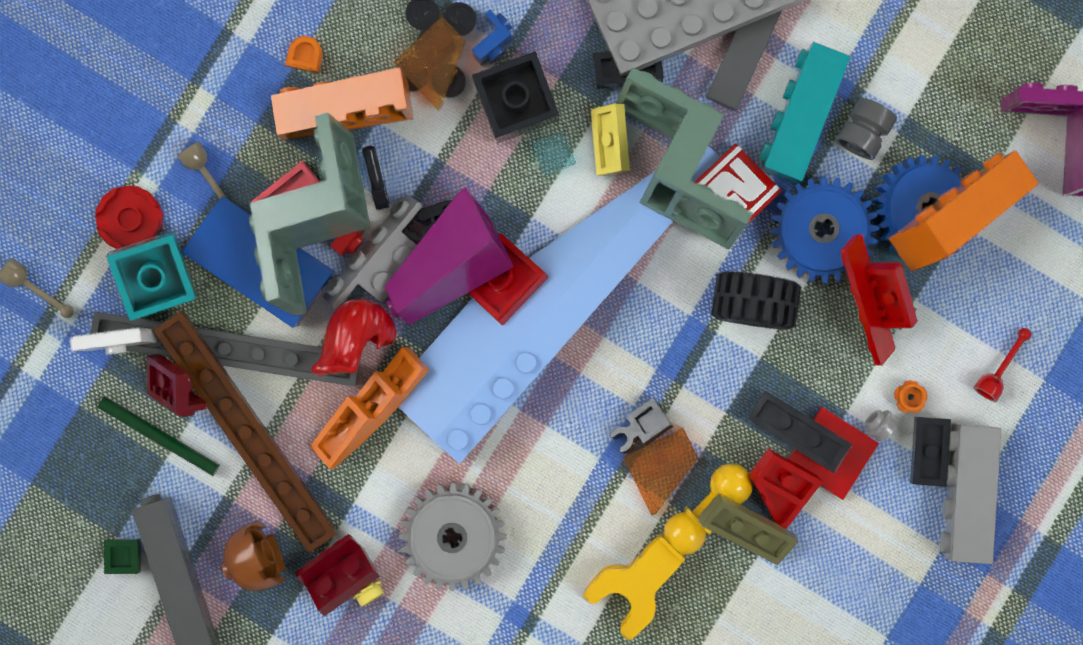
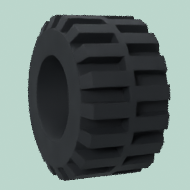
[711,271,802,330]

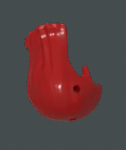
[311,299,397,377]

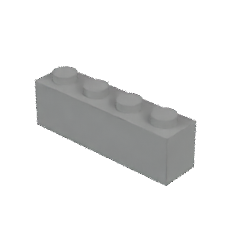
[940,424,1002,564]

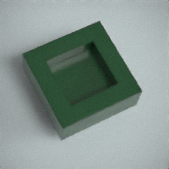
[104,539,141,574]

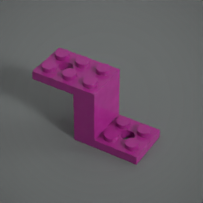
[1001,83,1083,197]

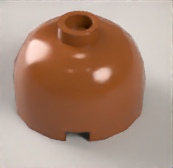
[222,520,285,592]

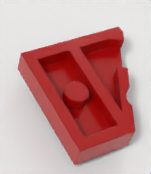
[749,448,823,529]

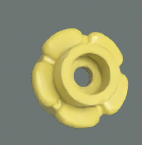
[352,580,384,607]

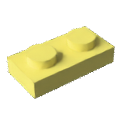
[591,103,630,176]

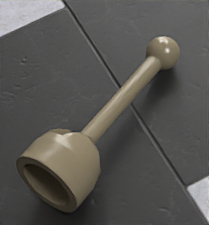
[177,142,227,199]
[0,258,74,318]

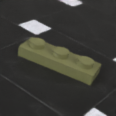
[698,493,799,565]

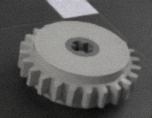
[399,482,507,591]

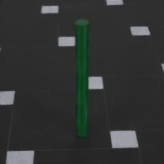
[98,397,220,476]

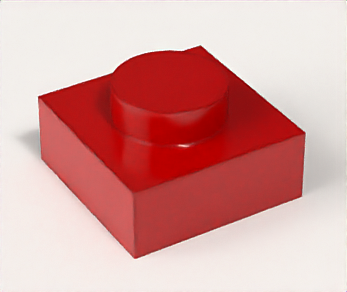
[330,230,365,257]

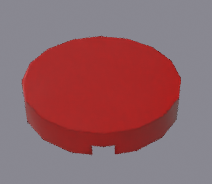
[95,185,164,249]

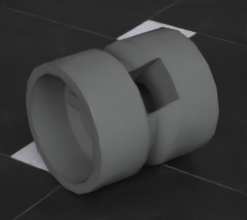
[835,97,897,160]

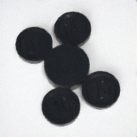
[397,0,476,98]

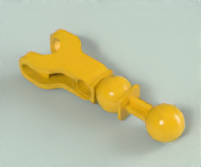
[582,463,753,640]

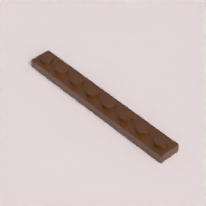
[153,310,338,553]

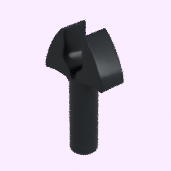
[362,146,390,210]

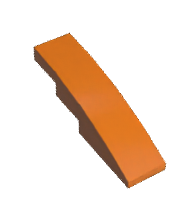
[310,347,430,469]

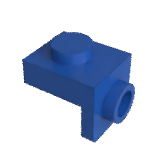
[471,9,512,66]

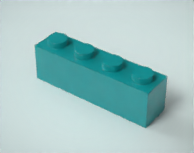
[758,41,851,185]

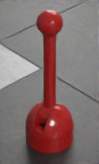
[973,328,1032,402]

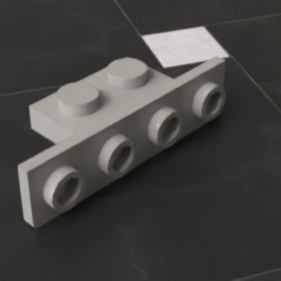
[323,195,423,309]

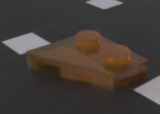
[393,16,466,111]
[623,428,698,516]

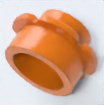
[894,380,928,413]

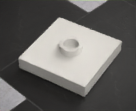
[70,328,157,355]

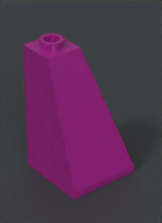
[385,187,514,325]

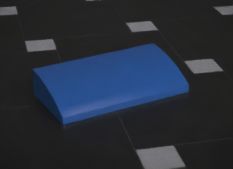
[181,196,334,328]

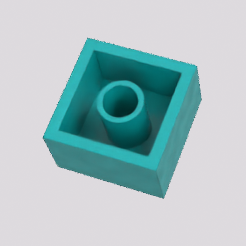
[106,231,197,321]

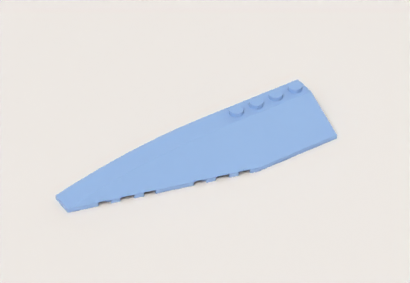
[398,146,720,464]

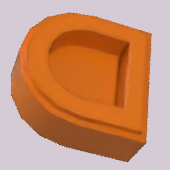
[285,36,323,74]

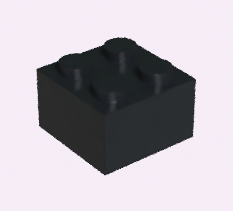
[472,51,560,144]

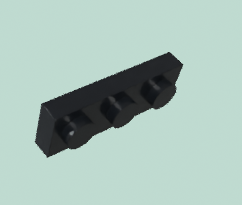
[747,391,853,474]

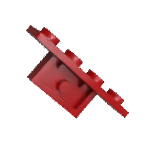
[841,234,918,366]

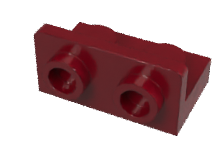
[147,354,207,417]
[295,534,380,617]

